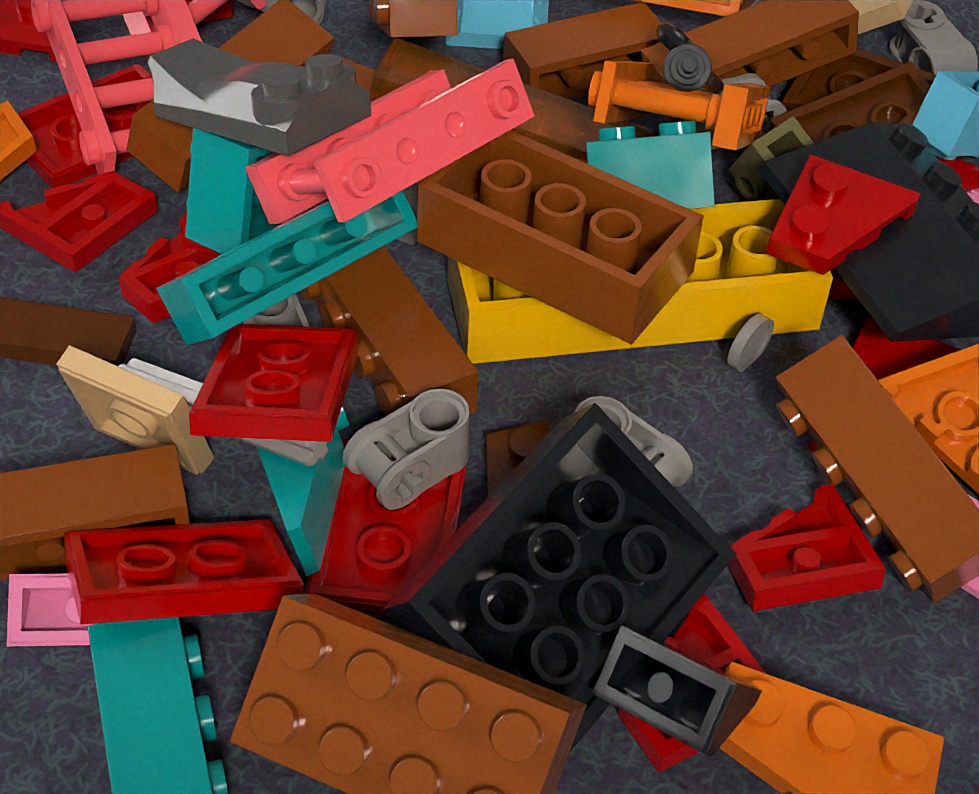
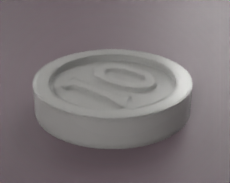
[727,313,774,372]

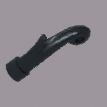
[656,22,724,94]

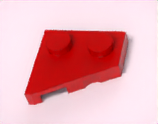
[0,171,158,273]

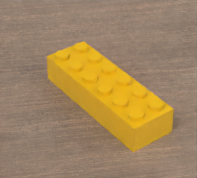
[447,199,833,364]

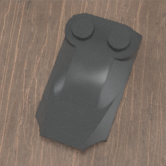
[147,38,372,156]

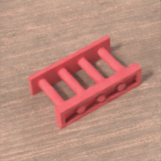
[31,0,202,175]
[245,59,535,224]

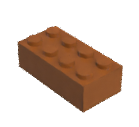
[417,130,704,345]
[229,593,587,794]

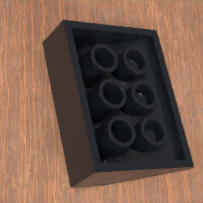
[758,122,979,342]
[382,403,736,752]

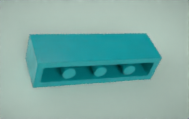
[156,191,418,346]
[87,617,228,794]

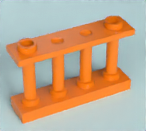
[588,61,771,151]

